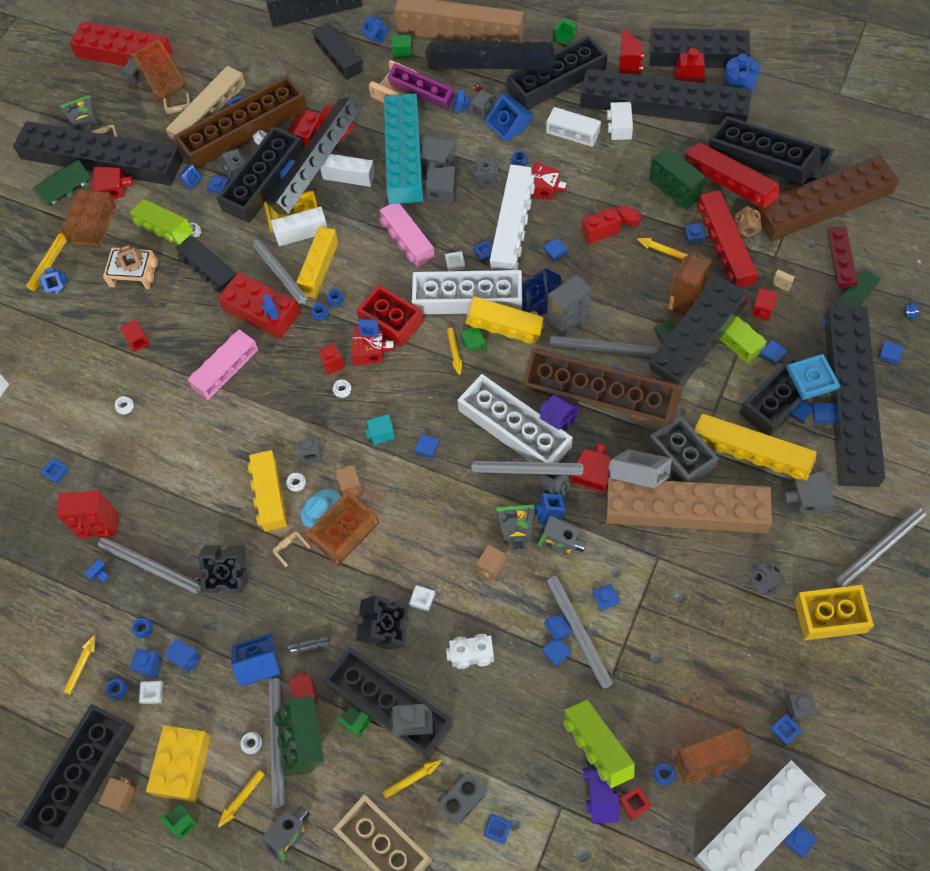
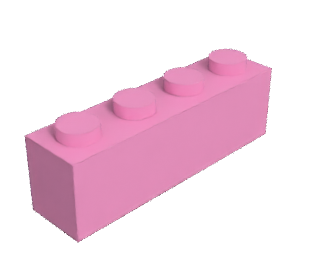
[379,204,435,267]
[188,330,258,400]

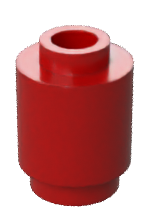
[617,205,642,227]

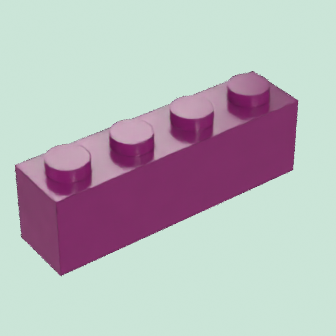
[387,63,455,111]

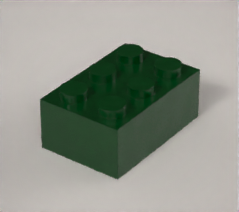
[649,146,705,210]
[32,160,91,206]
[274,696,324,776]

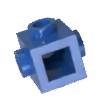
[361,16,389,43]
[39,267,68,294]
[535,493,565,524]

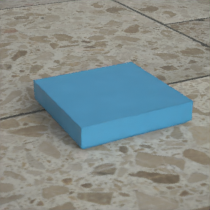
[786,354,840,400]

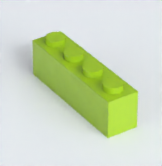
[129,199,193,245]
[720,316,767,364]
[563,700,635,788]

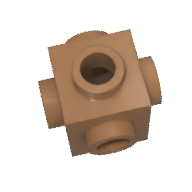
[734,206,762,238]
[115,245,144,272]

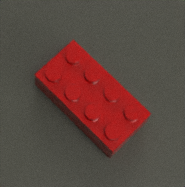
[218,272,301,339]

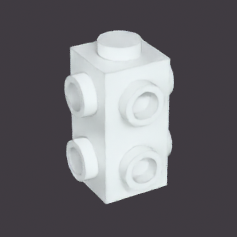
[446,634,494,669]

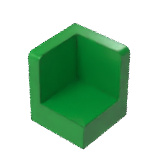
[553,17,577,47]
[392,35,413,59]
[460,327,487,353]
[336,706,372,738]
[159,804,198,839]

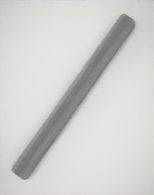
[252,239,307,304]
[550,335,659,357]
[471,461,584,475]
[834,508,926,588]
[98,537,201,594]
[547,576,613,689]
[269,678,285,809]

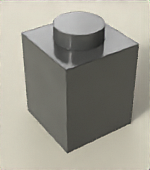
[784,692,817,722]

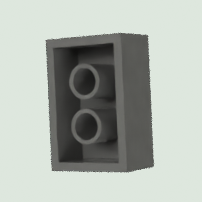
[547,274,592,337]
[648,415,719,483]

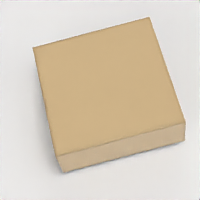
[772,269,795,292]

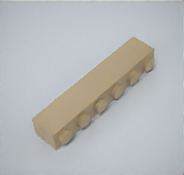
[166,66,246,144]

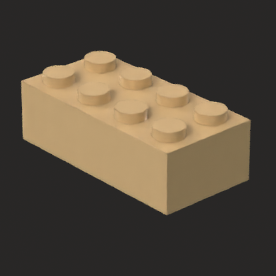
[333,794,432,871]

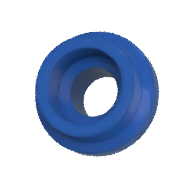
[511,151,528,166]
[326,289,344,306]
[905,301,919,320]
[311,303,329,320]
[132,618,153,639]
[105,679,127,700]
[653,762,675,786]

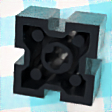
[198,545,248,593]
[356,595,409,650]

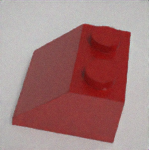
[619,30,644,75]
[287,110,321,148]

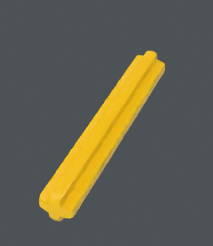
[26,233,68,291]

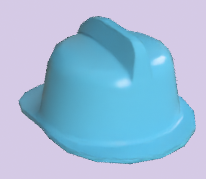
[301,489,343,529]

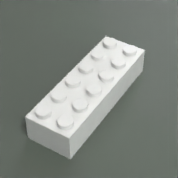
[490,165,535,271]
[412,270,522,314]
[457,374,573,463]
[694,760,826,871]

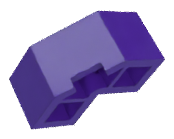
[540,395,580,430]
[583,758,619,824]

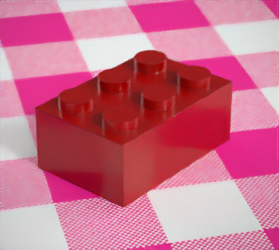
[356,285,424,348]
[56,490,119,540]

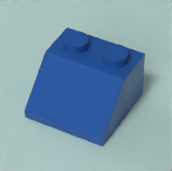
[484,94,533,142]
[231,633,280,686]

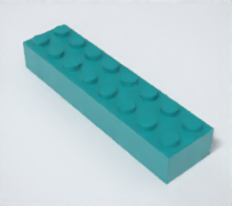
[384,93,423,204]

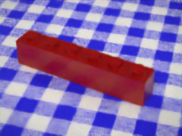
[685,142,779,209]
[696,190,758,288]

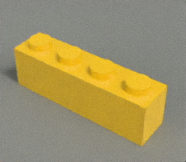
[296,226,338,298]
[465,296,543,344]
[247,450,288,532]

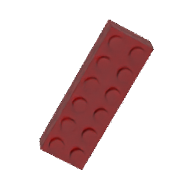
[69,21,172,73]

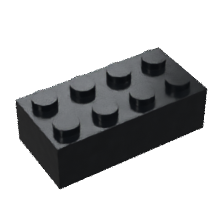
[739,355,809,436]

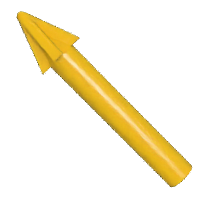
[637,238,688,261]
[447,328,463,375]
[63,635,95,695]
[382,760,441,799]
[218,770,265,827]

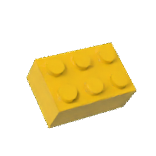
[794,585,874,640]
[146,725,211,802]

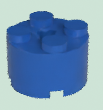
[723,54,760,91]

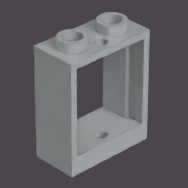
[609,449,672,488]

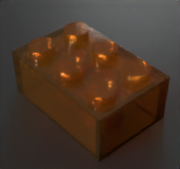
[131,39,186,102]
[61,189,116,246]
[667,251,712,316]
[306,491,379,566]
[674,727,753,785]

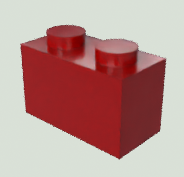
[581,207,622,244]

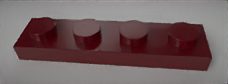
[827,226,858,288]

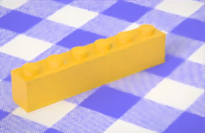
[694,413,817,481]

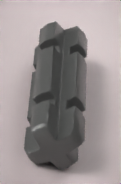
[289,635,330,655]

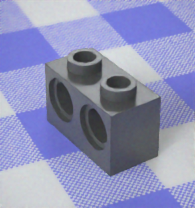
[437,771,488,827]

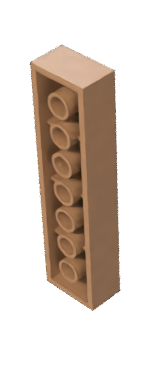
[395,0,524,42]
[606,478,772,533]

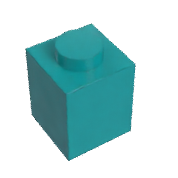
[365,414,395,445]

